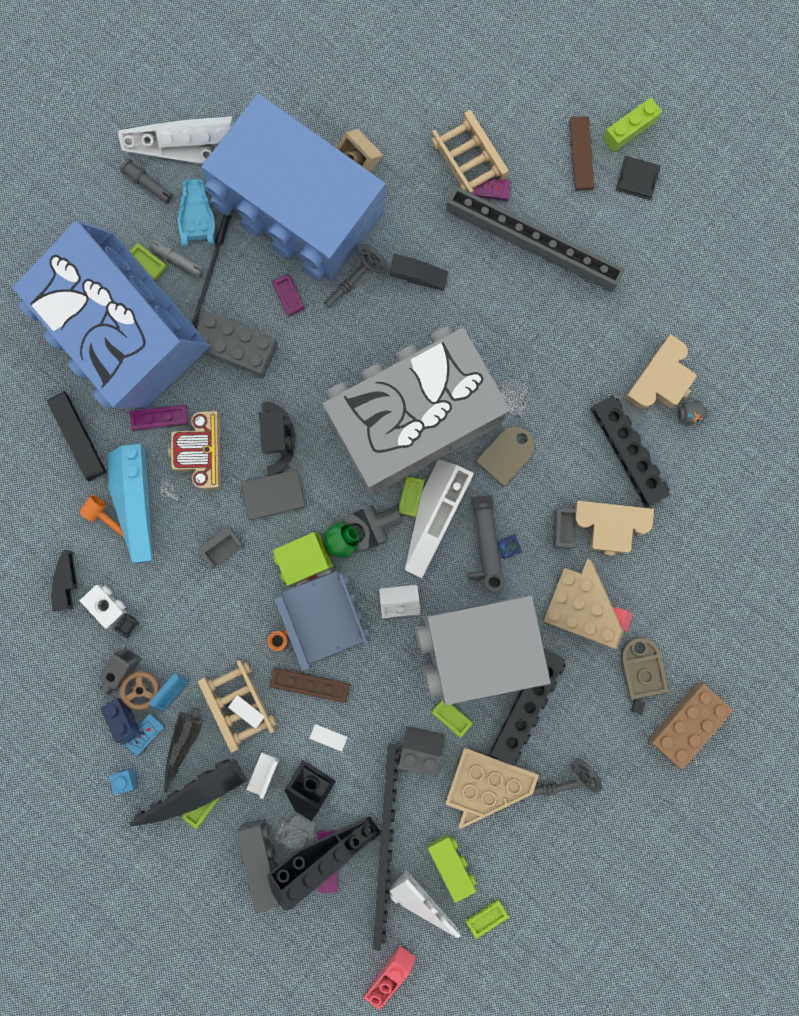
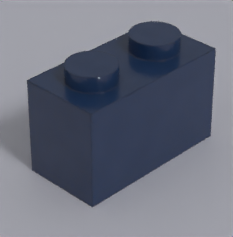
[100,698,142,744]

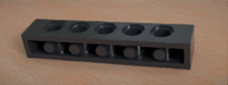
[590,395,670,508]
[490,648,566,765]

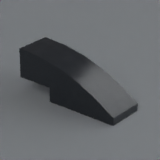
[390,254,448,291]
[51,550,78,612]

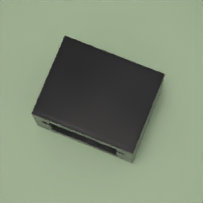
[631,699,645,715]

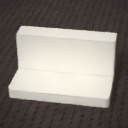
[379,585,420,618]
[246,752,280,799]

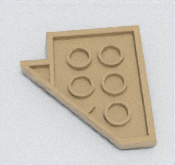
[543,559,623,649]
[445,747,539,829]

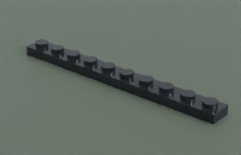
[373,744,399,950]

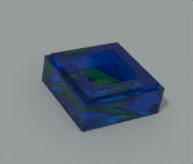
[498,534,522,559]

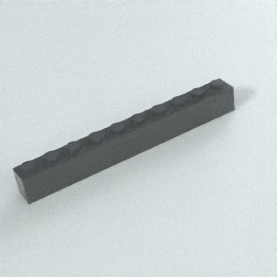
[446,186,625,292]

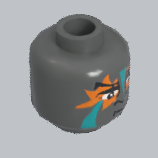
[678,401,708,426]

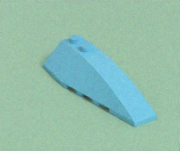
[107,444,153,563]

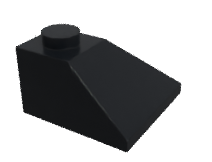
[284,760,336,822]

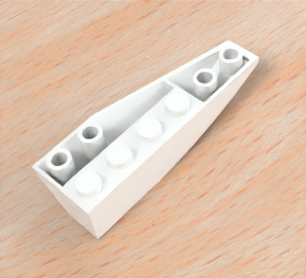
[118,116,233,163]
[405,459,474,578]

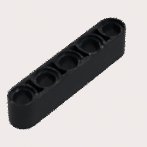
[47,391,106,482]

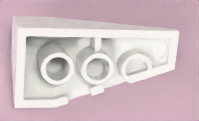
[389,870,461,938]

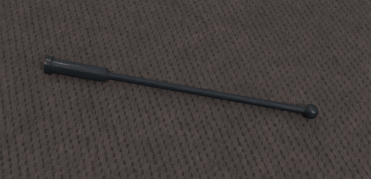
[192,214,232,327]

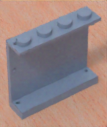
[274,570,369,671]

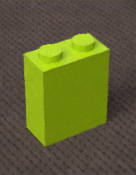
[273,532,333,586]

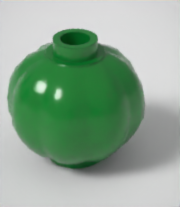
[324,522,359,558]

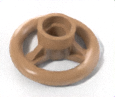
[119,671,160,710]

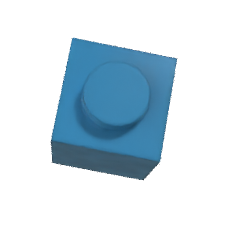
[109,767,138,795]

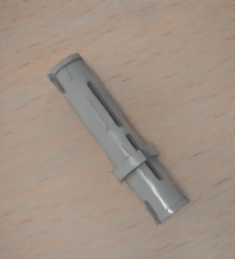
[149,239,204,278]

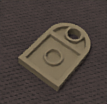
[476,427,534,487]
[621,638,669,700]

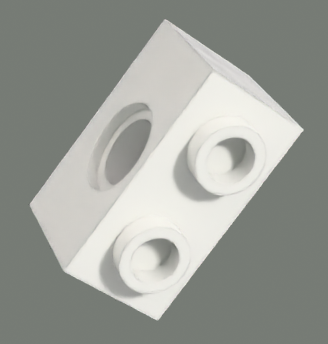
[79,584,127,629]

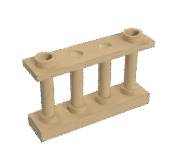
[430,110,509,194]
[197,659,277,753]

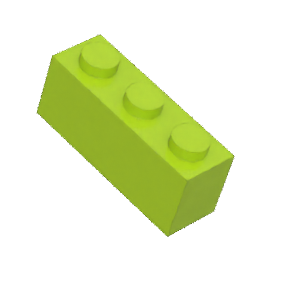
[603,98,662,153]
[427,834,477,903]

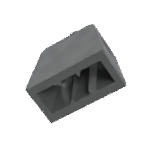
[99,648,142,695]

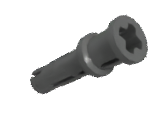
[120,158,173,204]

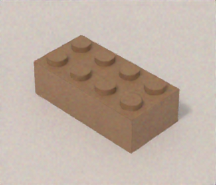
[647,682,734,770]

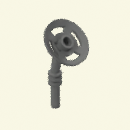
[324,244,388,308]
[532,759,602,796]

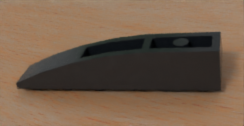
[129,759,247,826]
[267,817,381,911]

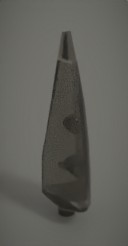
[164,708,204,792]

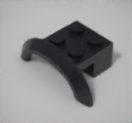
[259,402,295,476]

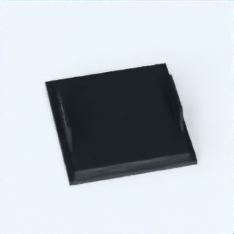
[616,156,661,200]

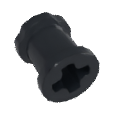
[114,613,140,639]

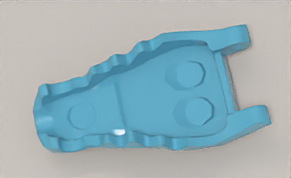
[177,179,216,247]

